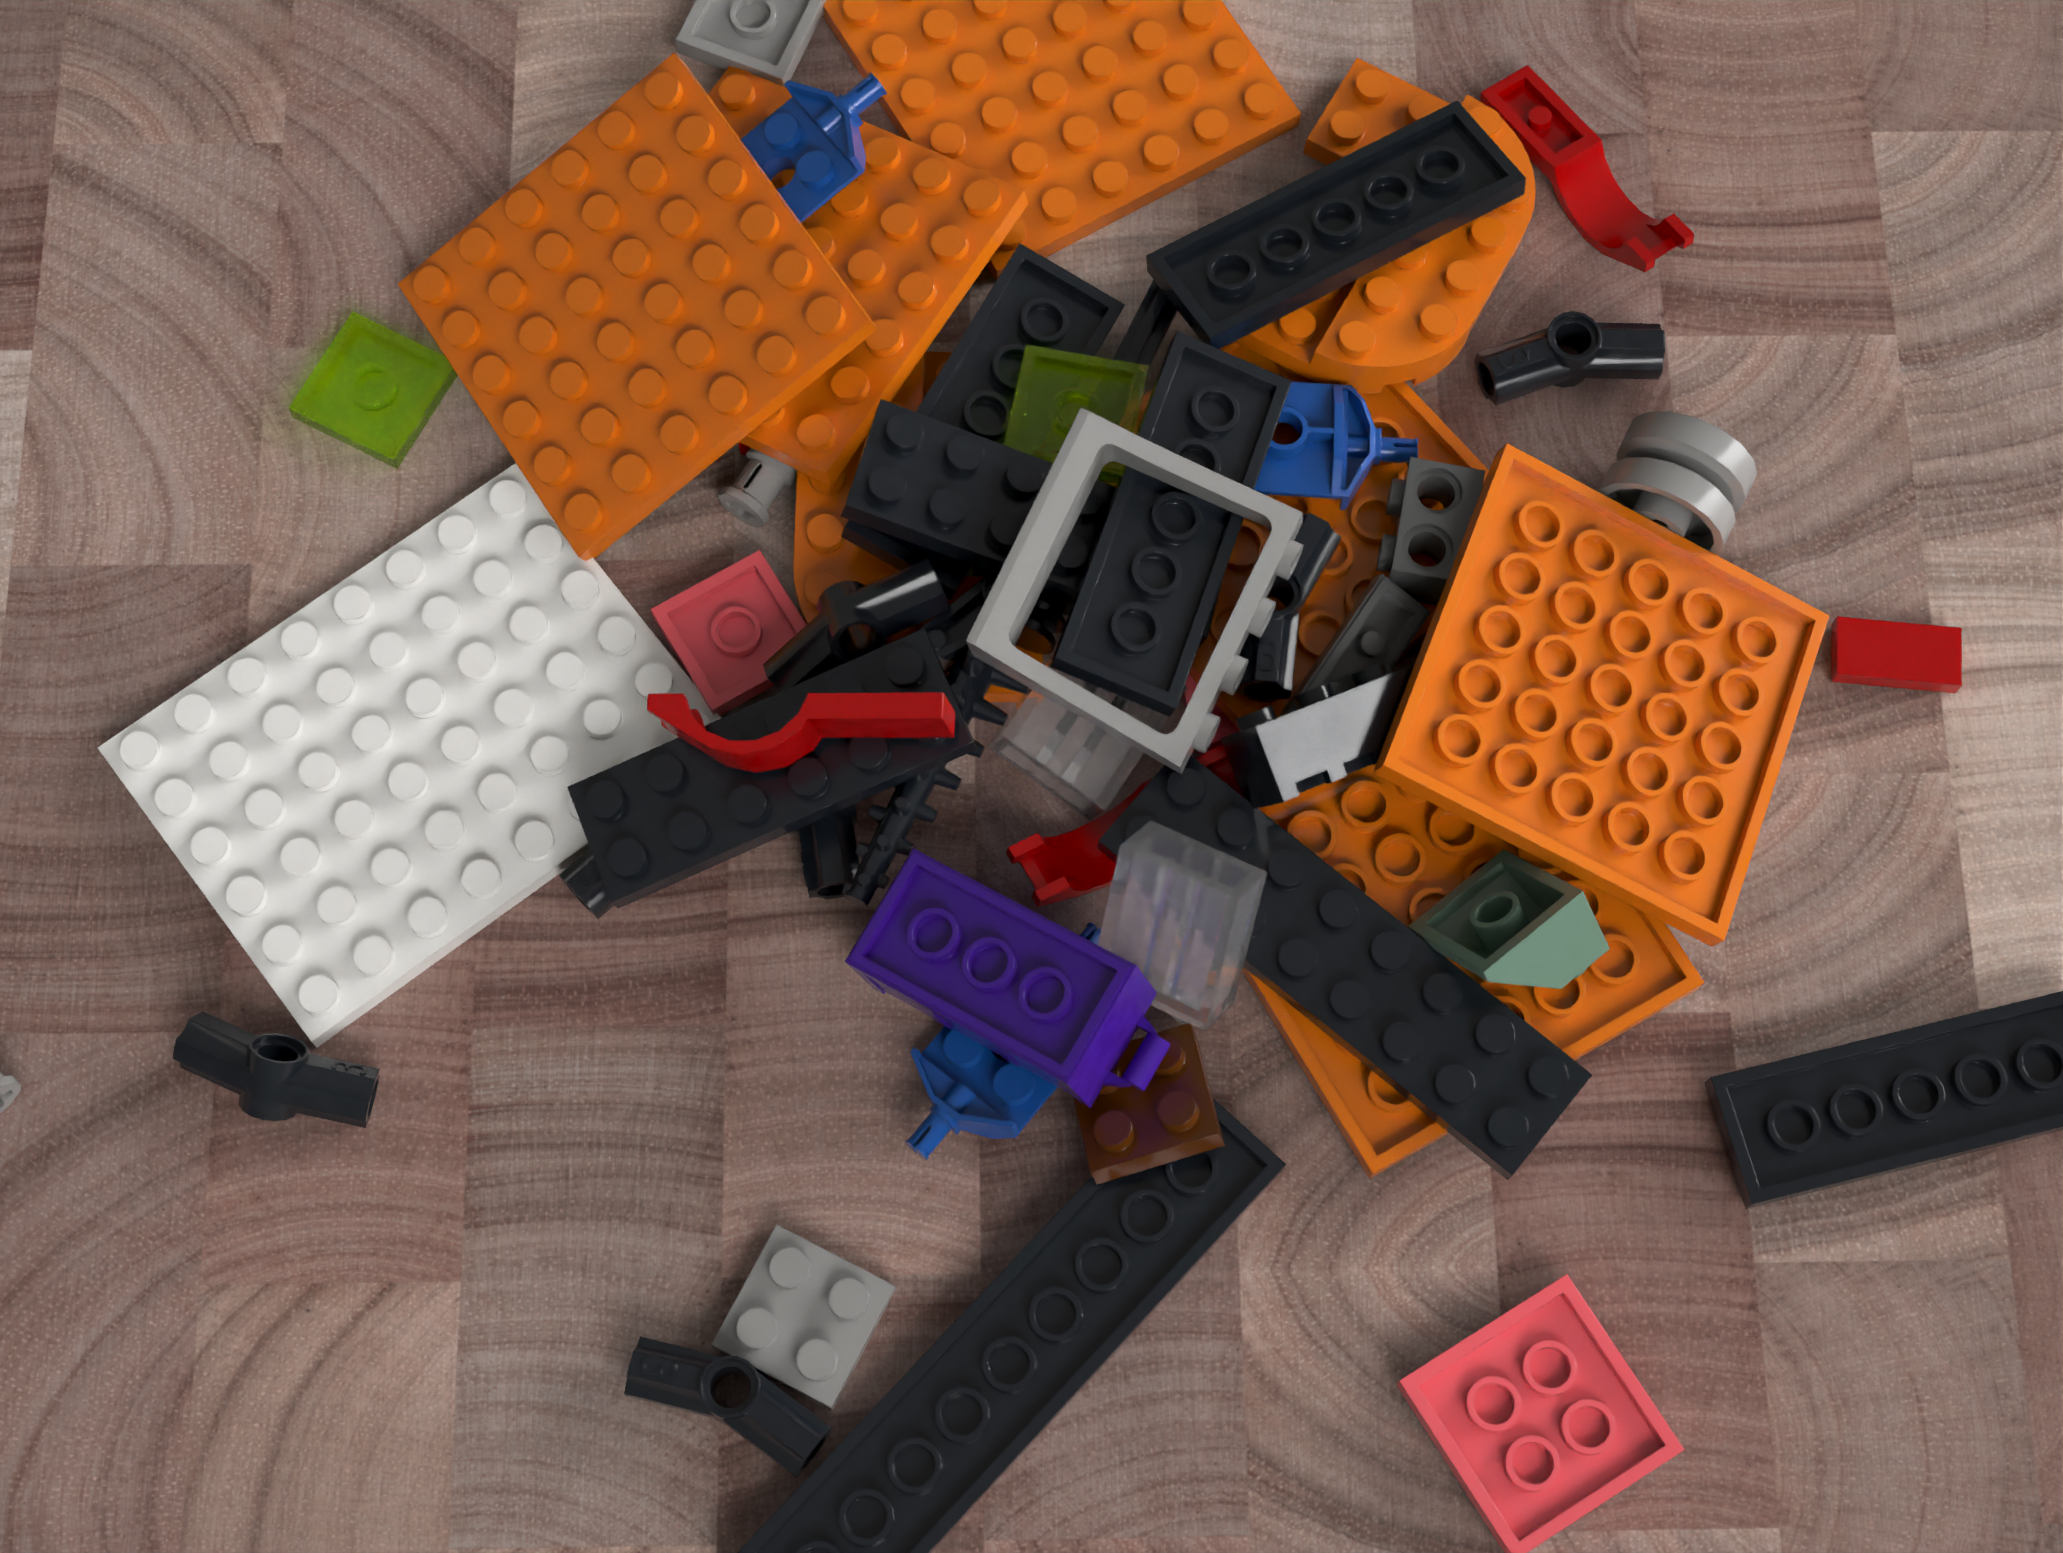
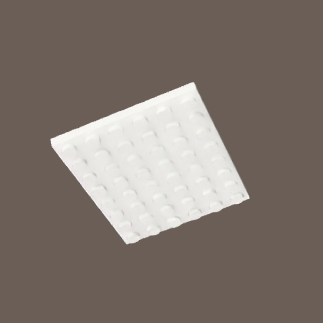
[98,463,721,1048]

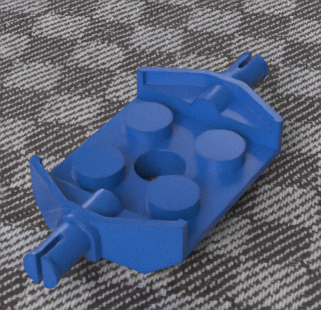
[740,72,887,223]
[1254,382,1418,510]
[905,922,1110,1160]

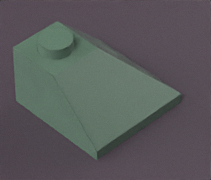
[1408,849,1610,989]

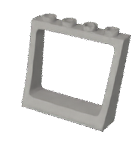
[966,408,1303,774]

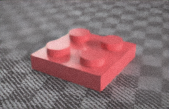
[650,550,807,716]

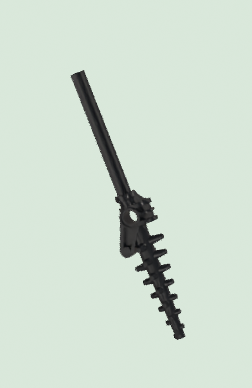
[843,279,1178,908]

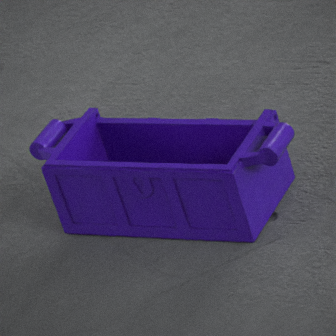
[844,848,1171,1108]

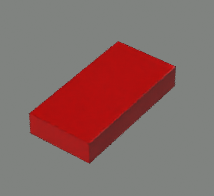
[1831,616,1962,693]

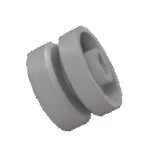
[1598,411,1757,556]

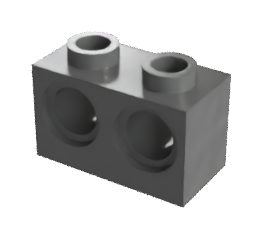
[1376,457,1485,605]

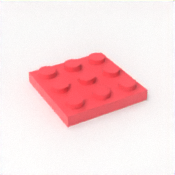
[1396,1274,1685,1553]

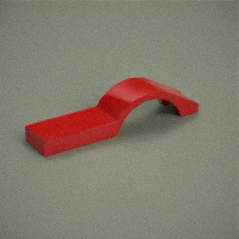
[1480,65,1695,272]
[647,692,955,773]
[1006,745,1242,907]

